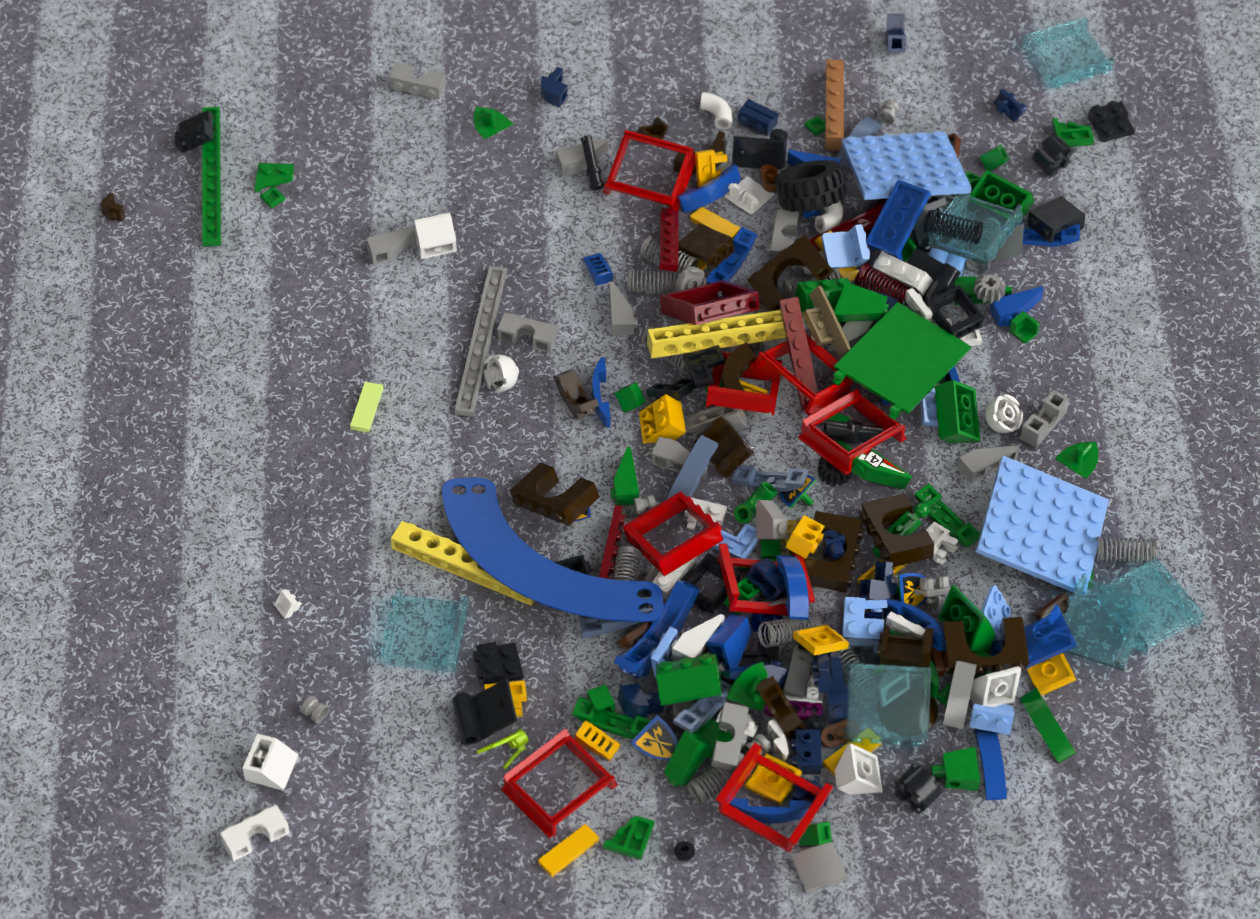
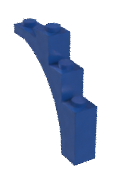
[614,580,700,678]

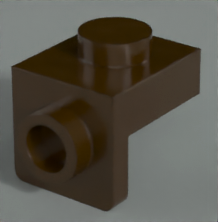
[637,117,668,140]
[101,192,125,222]

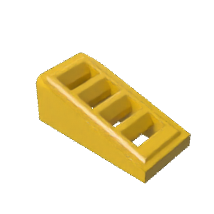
[575,721,621,761]

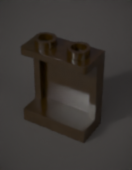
[678,224,735,271]
[694,416,754,478]
[877,625,934,669]

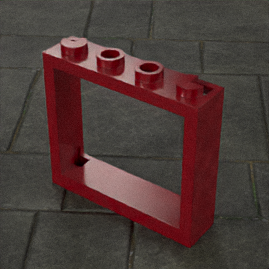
[660,280,760,325]

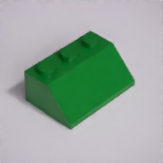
[967,169,1034,224]
[794,278,850,313]
[935,380,981,443]
[938,585,996,652]
[656,654,722,706]

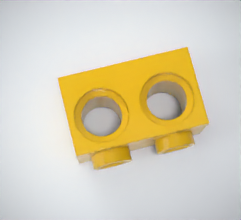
[785,515,824,559]

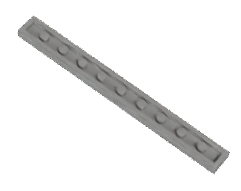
[455,266,507,417]

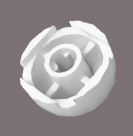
[484,355,519,393]
[985,395,1023,433]

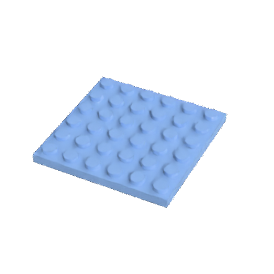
[841,131,971,200]
[975,456,1109,597]

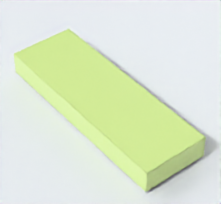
[350,382,383,433]

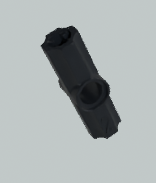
[823,420,883,444]

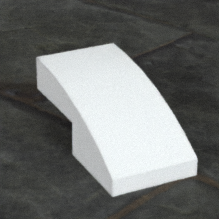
[767,718,788,763]

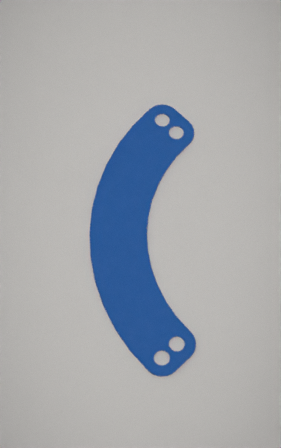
[442,477,664,622]

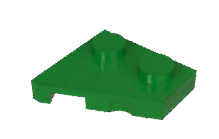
[1052,118,1094,147]
[255,163,294,193]
[603,815,655,860]

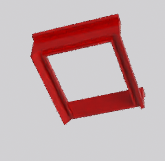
[603,130,696,211]
[750,334,853,416]
[706,352,783,416]
[798,389,906,475]
[717,543,815,616]
[501,728,618,839]
[716,742,833,853]

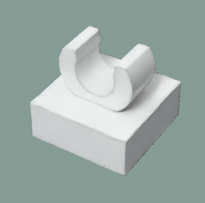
[274,590,301,618]

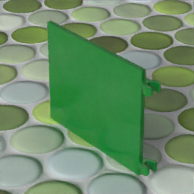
[833,302,972,420]

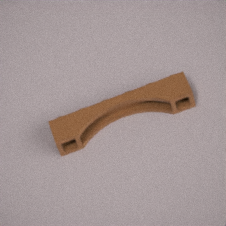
[825,59,844,151]

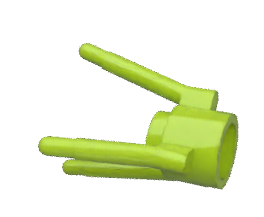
[476,729,529,769]

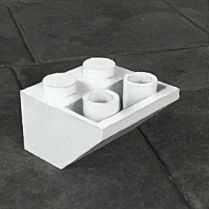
[414,213,457,259]
[243,734,298,791]

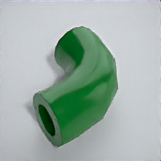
[734,481,778,524]

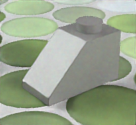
[756,500,787,540]

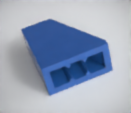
[707,614,751,670]

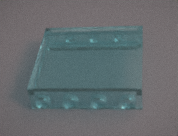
[1022,17,1114,89]
[928,193,1023,266]
[1097,558,1205,655]
[1062,572,1152,671]
[381,588,469,673]
[844,663,931,746]

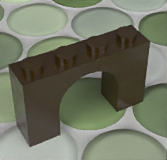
[747,234,834,311]
[510,462,600,526]
[859,493,934,567]
[804,511,864,593]
[941,617,1029,675]

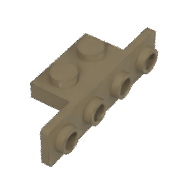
[802,286,851,359]

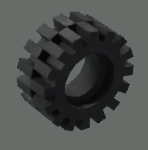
[818,457,852,486]

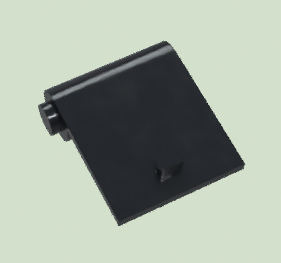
[732,129,788,170]
[894,248,961,305]
[452,679,517,745]

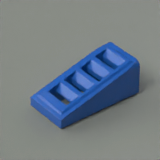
[583,253,613,286]

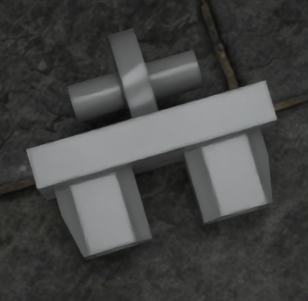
[915,575,951,609]

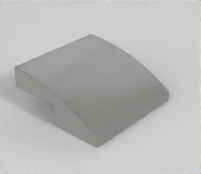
[792,842,848,893]

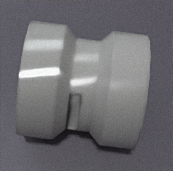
[878,100,900,125]
[633,495,656,517]
[300,696,329,724]
[743,734,771,755]

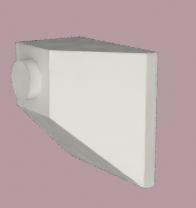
[970,666,1021,707]
[835,743,883,795]

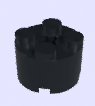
[1032,134,1074,177]
[895,764,942,814]

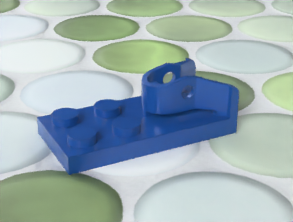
[866,179,931,261]
[990,605,1077,670]

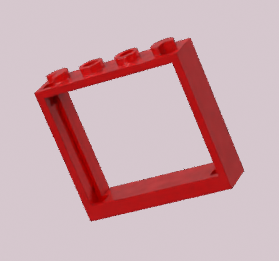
[622,491,723,577]

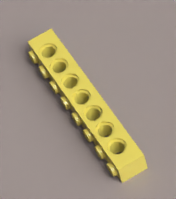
[647,310,786,358]
[391,521,534,606]

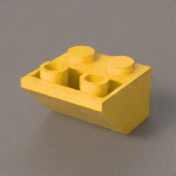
[639,394,686,444]

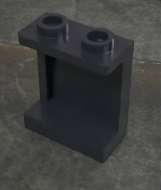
[912,196,954,252]
[1027,196,1086,243]

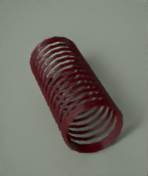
[855,264,911,306]

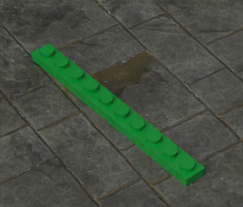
[202,106,221,247]

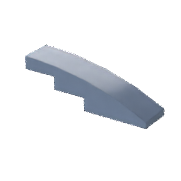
[666,435,718,514]
[580,596,653,638]

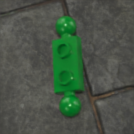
[872,502,929,558]

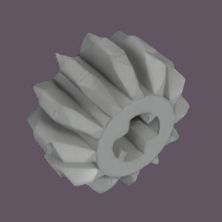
[974,272,1006,304]

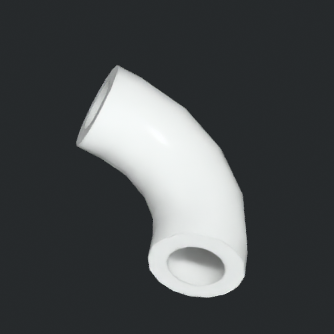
[700,92,733,129]
[814,200,843,233]

